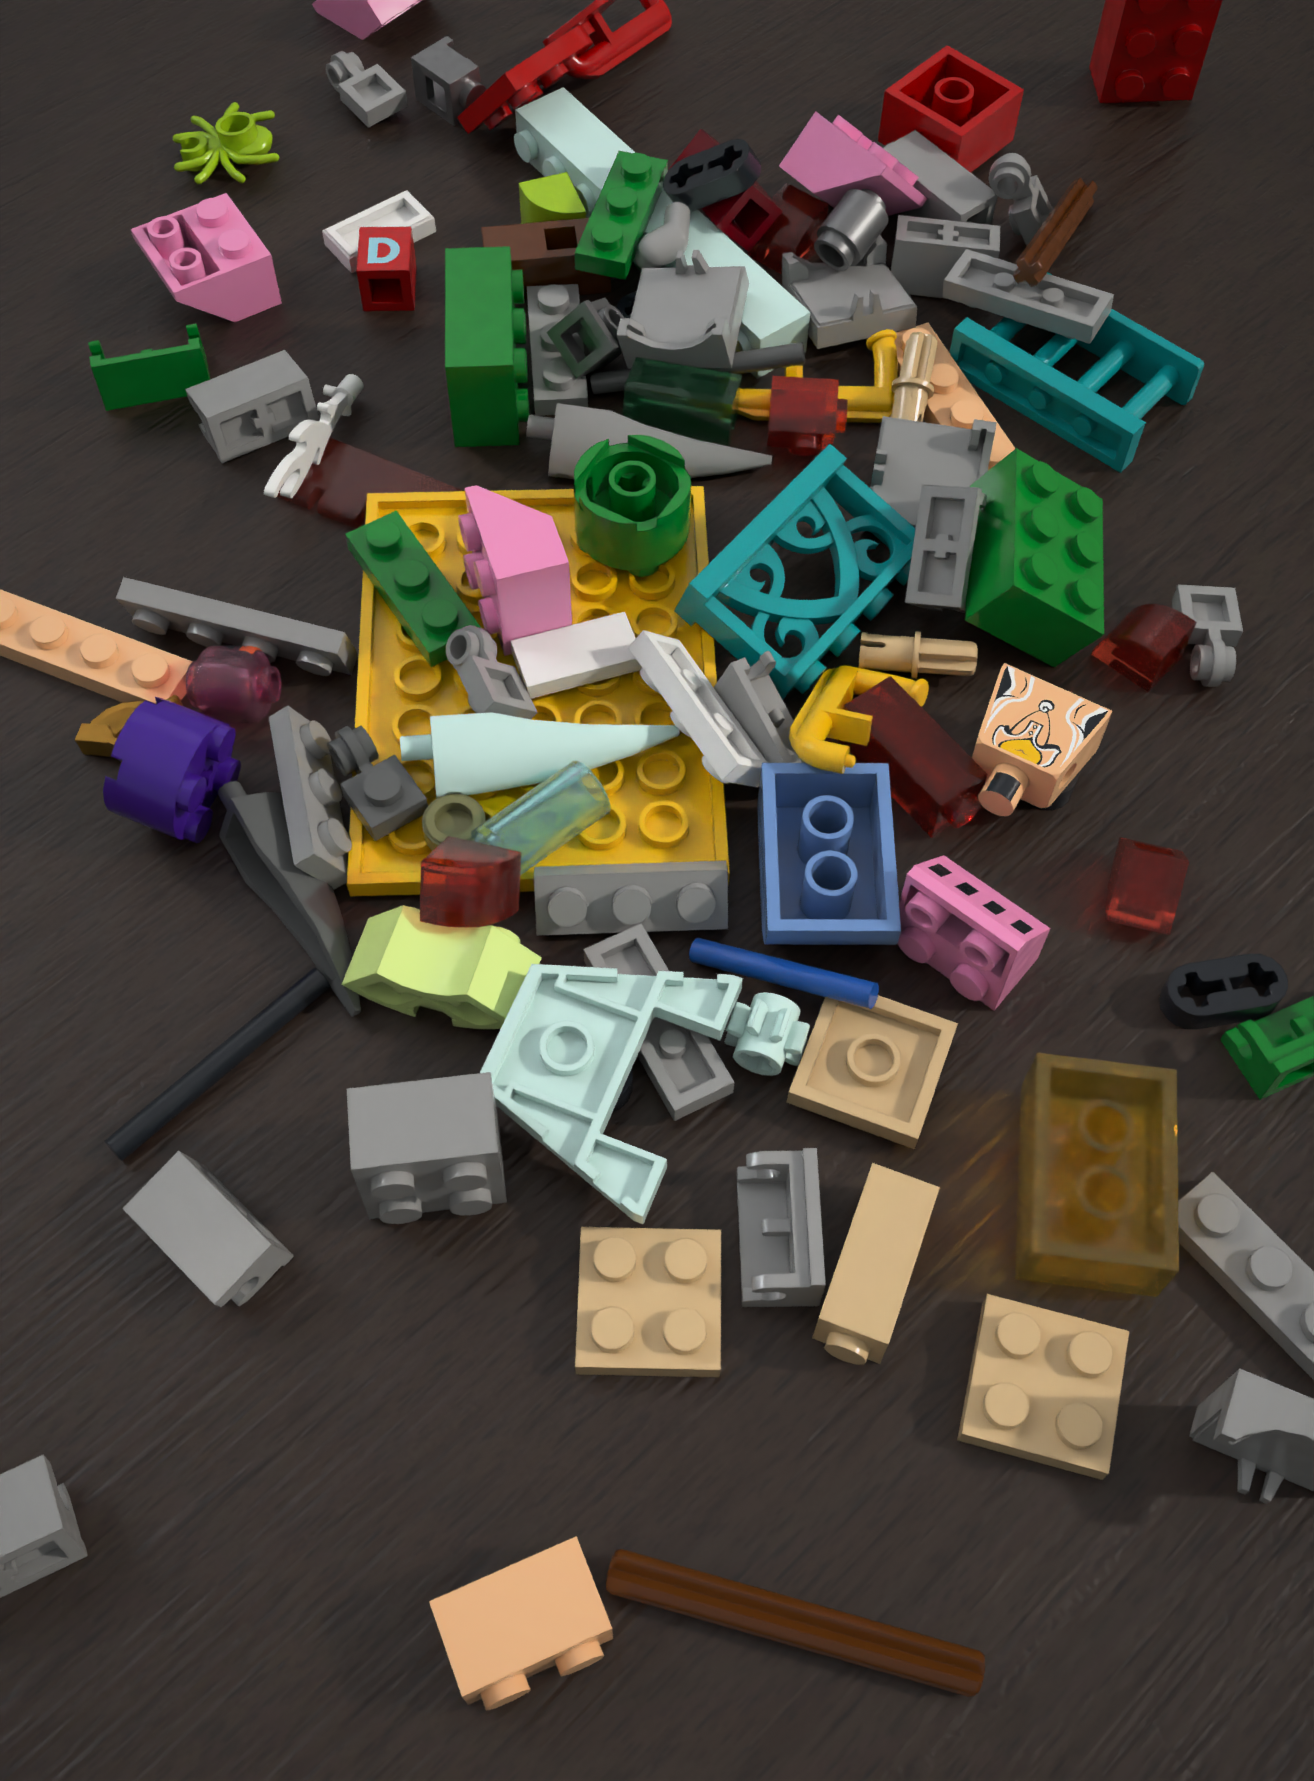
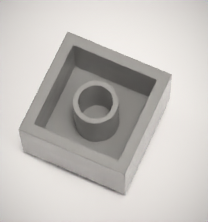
[347,1072,507,1224]

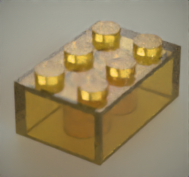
[1015,1053,1179,1297]

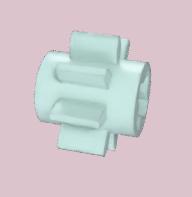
[724,992,810,1076]

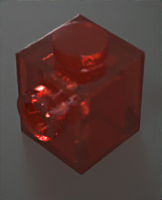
[767,376,848,456]

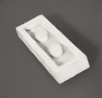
[628,630,768,787]

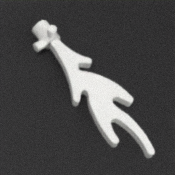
[264,374,364,498]

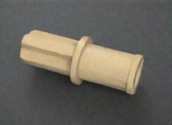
[890,332,938,422]
[859,631,978,679]

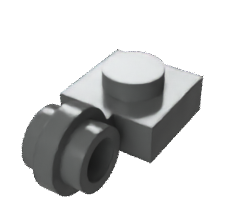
[327,726,428,841]

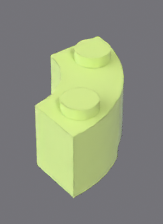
[341,905,542,1029]

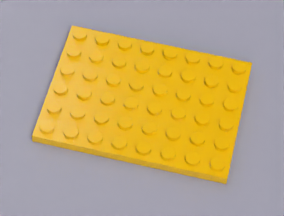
[347,486,730,896]

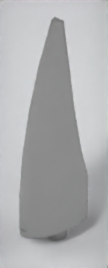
[526,403,772,479]

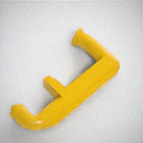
[715,329,898,423]
[789,665,929,774]

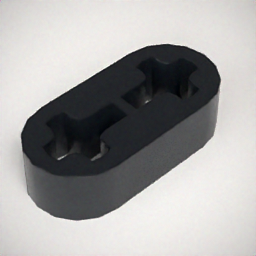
[663,139,761,211]
[1159,954,1288,1030]

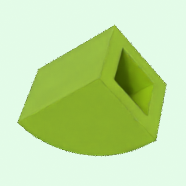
[519,172,586,224]

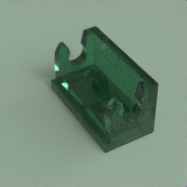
[623,357,742,447]

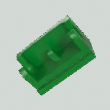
[88,323,210,411]
[1220,996,1314,1100]

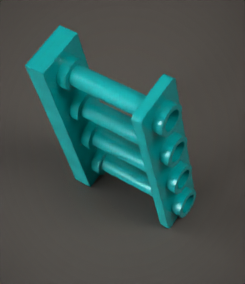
[949,272,1204,473]

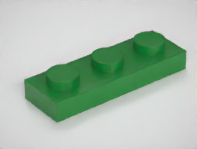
[574,151,668,280]
[345,511,481,667]

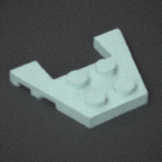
[480,964,743,1224]

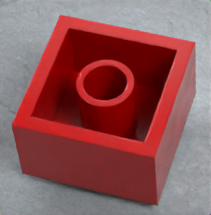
[878,45,1024,173]

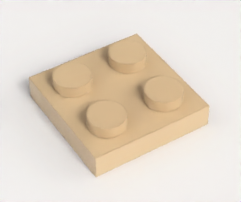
[787,995,958,1149]
[575,1227,721,1378]
[957,1294,1129,1480]

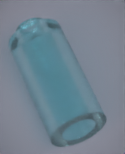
[468,760,611,884]

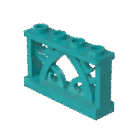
[674,444,916,700]

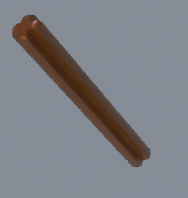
[1013,177,1098,287]
[606,1549,985,1697]

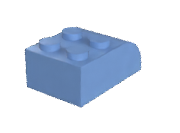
[757,763,901,945]

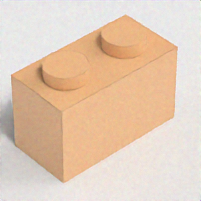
[429,1536,613,1710]

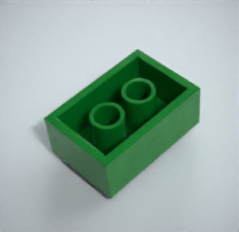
[445,246,529,447]
[965,448,1104,667]

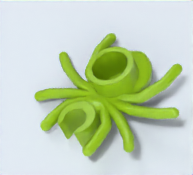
[173,102,279,184]

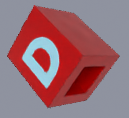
[356,226,417,311]

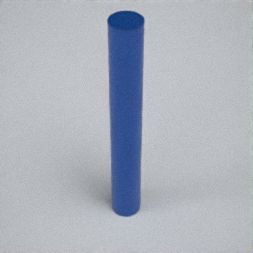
[689,938,879,1009]

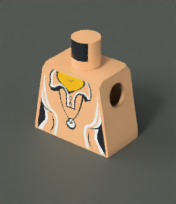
[968,663,1113,816]

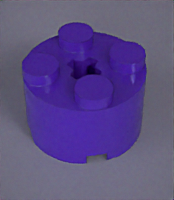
[103,697,241,843]

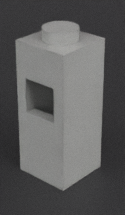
[883,130,998,225]

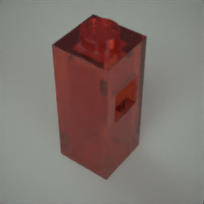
[839,676,988,838]

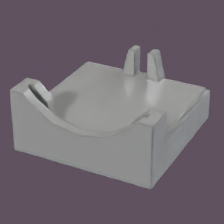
[782,235,917,349]
[616,250,749,369]
[870,416,997,528]
[1189,1368,1314,1504]

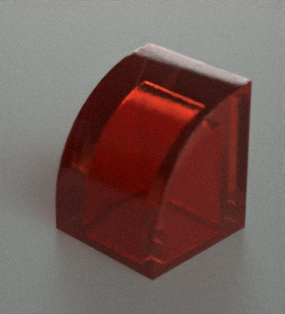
[748,183,828,274]
[1091,604,1197,692]
[420,836,521,927]
[1105,837,1189,935]

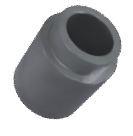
[814,189,888,271]

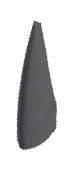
[218,781,361,1017]

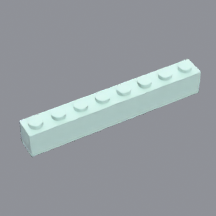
[514,87,810,379]

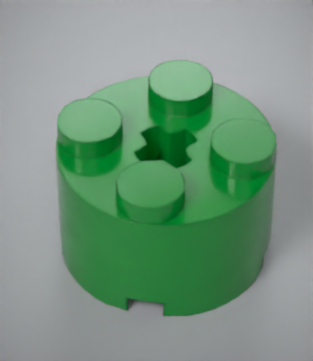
[574,435,691,577]

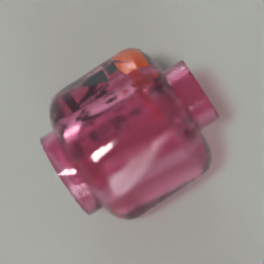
[186,646,282,723]

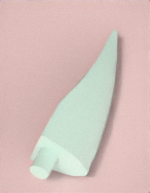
[400,712,680,799]

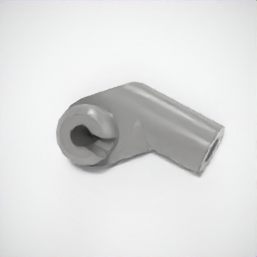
[635,202,690,270]

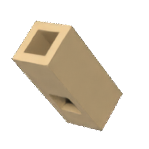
[812,1163,940,1365]

